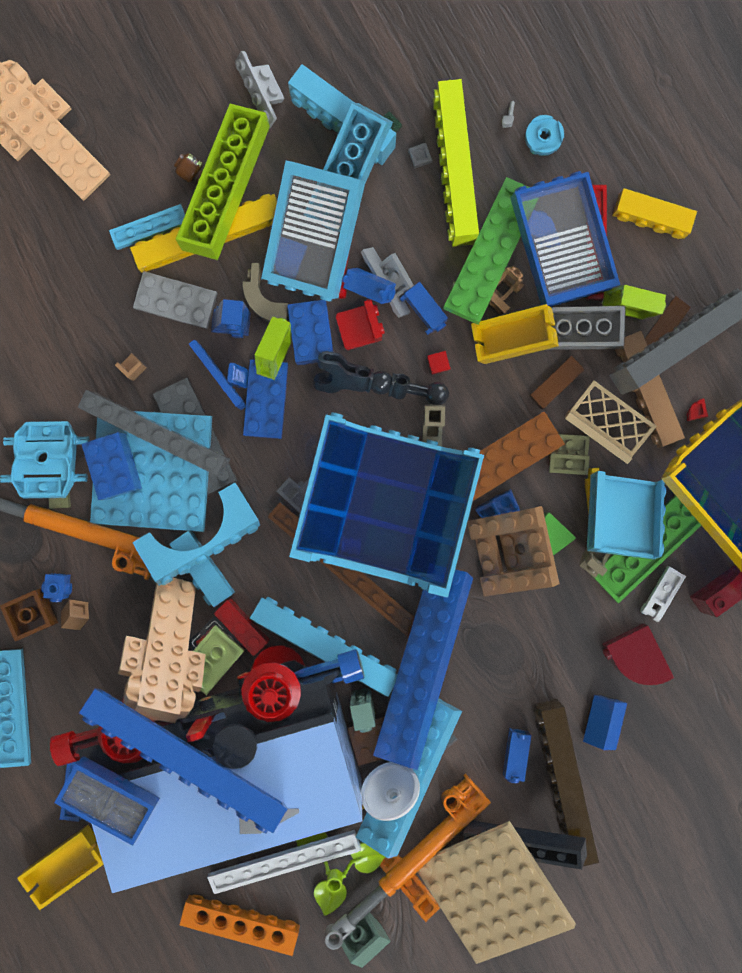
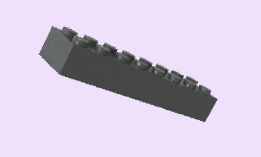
[609,288,742,395]

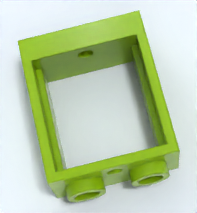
[602,285,666,320]
[255,316,291,380]

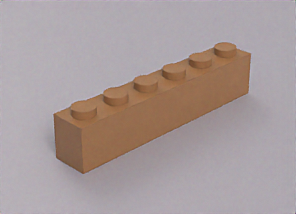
[615,331,685,448]

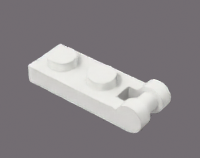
[640,566,686,622]

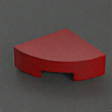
[687,398,708,421]

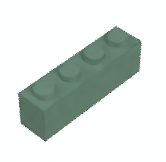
[350,687,375,733]

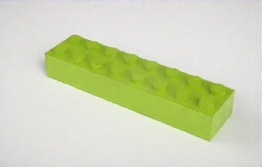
[176,104,270,260]

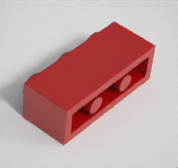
[214,598,270,656]

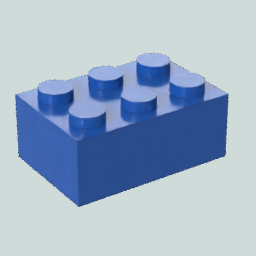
[288,300,334,365]
[82,432,142,500]

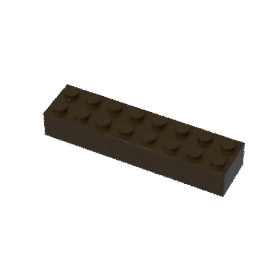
[533,699,599,866]

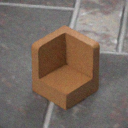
[115,353,147,381]
[61,600,89,630]

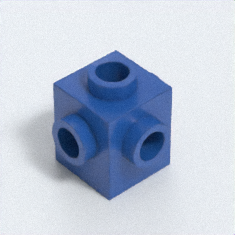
[42,573,72,602]

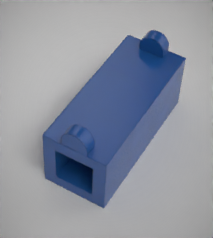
[342,268,396,304]
[400,282,448,335]
[503,728,531,783]

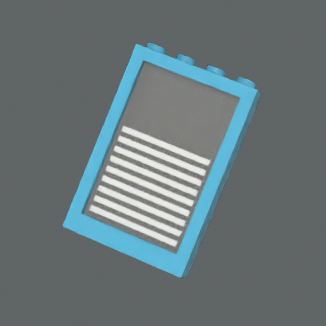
[261,160,365,301]

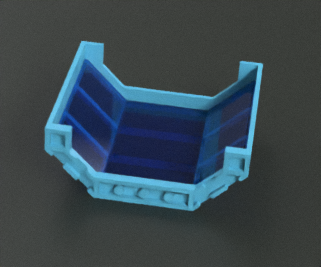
[289,412,484,598]

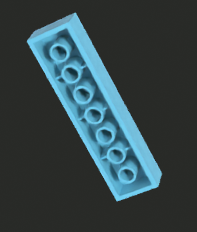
[250,597,398,697]
[356,698,462,858]

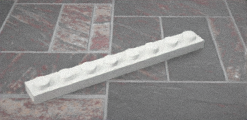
[207,830,361,894]

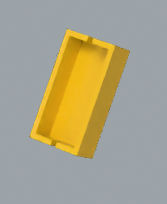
[471,304,559,364]
[17,825,104,910]

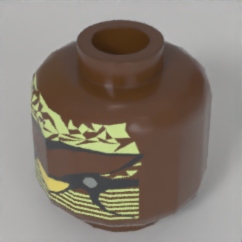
[174,153,203,183]

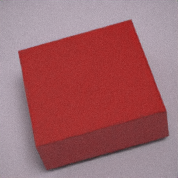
[427,351,450,375]

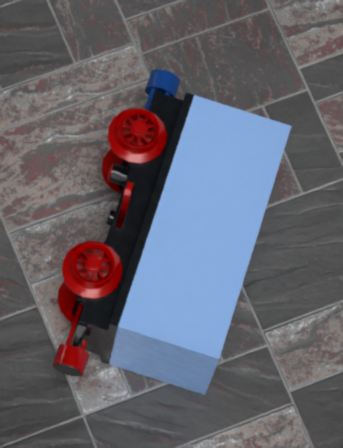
[50,645,365,893]

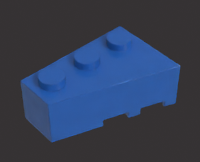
[211,299,251,338]

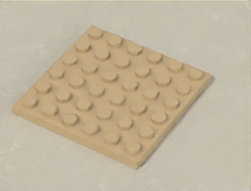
[418,821,576,964]

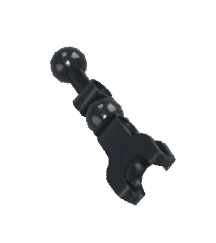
[313,351,449,405]

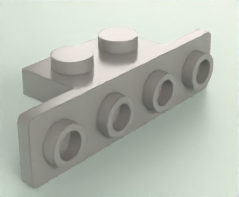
[235,51,284,128]
[361,247,414,318]

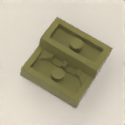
[549,434,590,475]

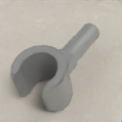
[502,101,515,128]

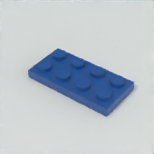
[243,360,289,439]

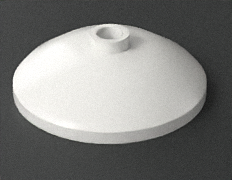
[361,762,420,821]

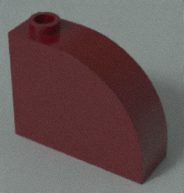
[690,565,742,617]
[602,623,674,685]

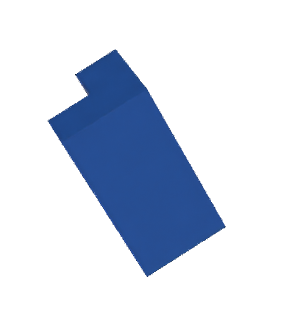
[583,695,627,750]

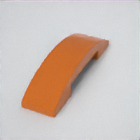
[380,855,440,922]

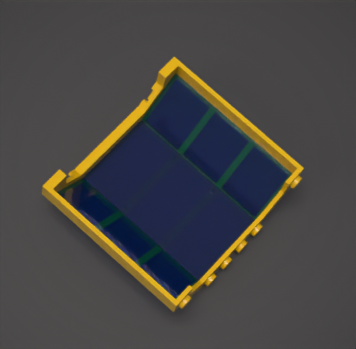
[661,399,742,572]

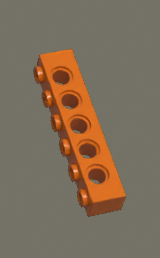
[180,895,300,956]

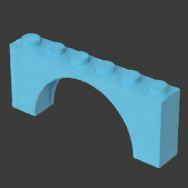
[132,483,260,586]

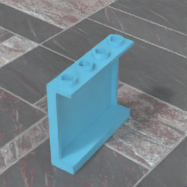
[587,471,666,559]

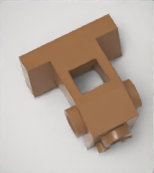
[489,266,525,316]

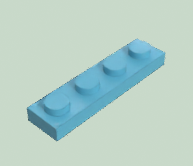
[109,204,185,250]

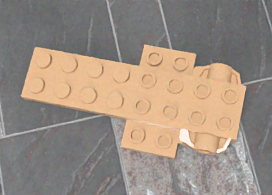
[0,60,110,201]
[118,578,206,723]

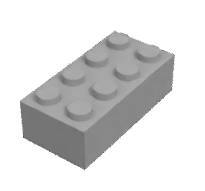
[546,306,625,350]

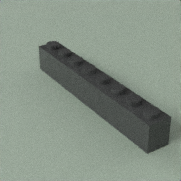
[78,390,231,476]

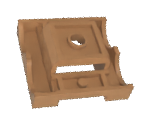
[467,506,560,596]

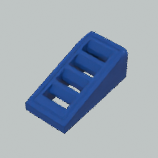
[227,363,249,388]

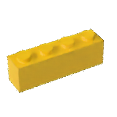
[612,188,697,239]

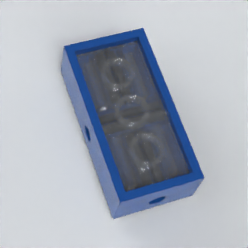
[54,756,160,846]

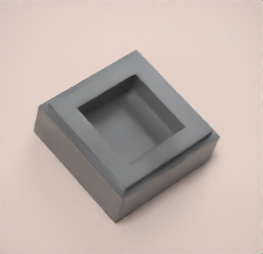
[408,143,432,169]

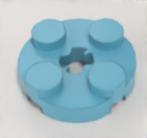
[525,115,564,155]

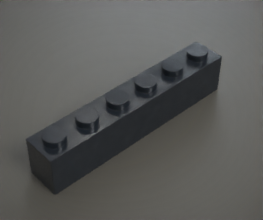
[463,820,587,870]

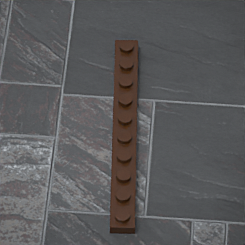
[268,502,415,638]

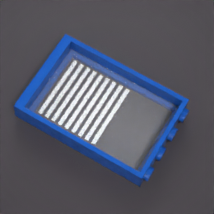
[510,171,620,307]

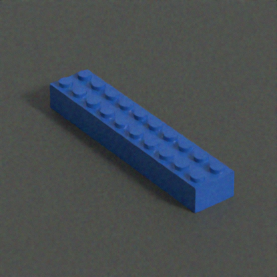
[373,564,473,770]
[79,689,288,834]

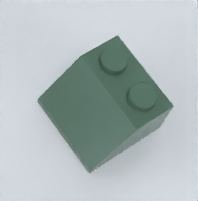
[335,912,391,968]

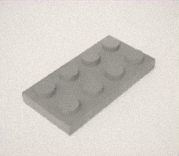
[133,271,218,329]

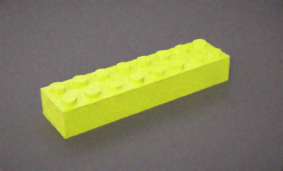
[433,79,479,247]

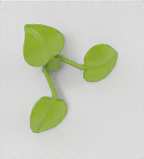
[296,832,385,916]

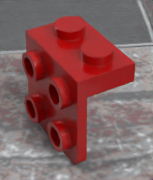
[336,300,385,350]

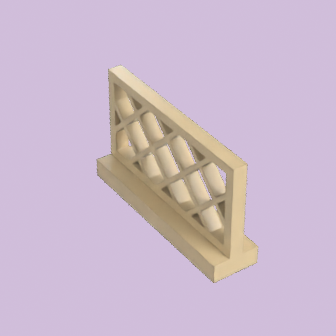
[565,380,657,464]

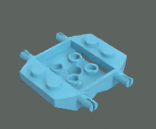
[0,421,90,498]

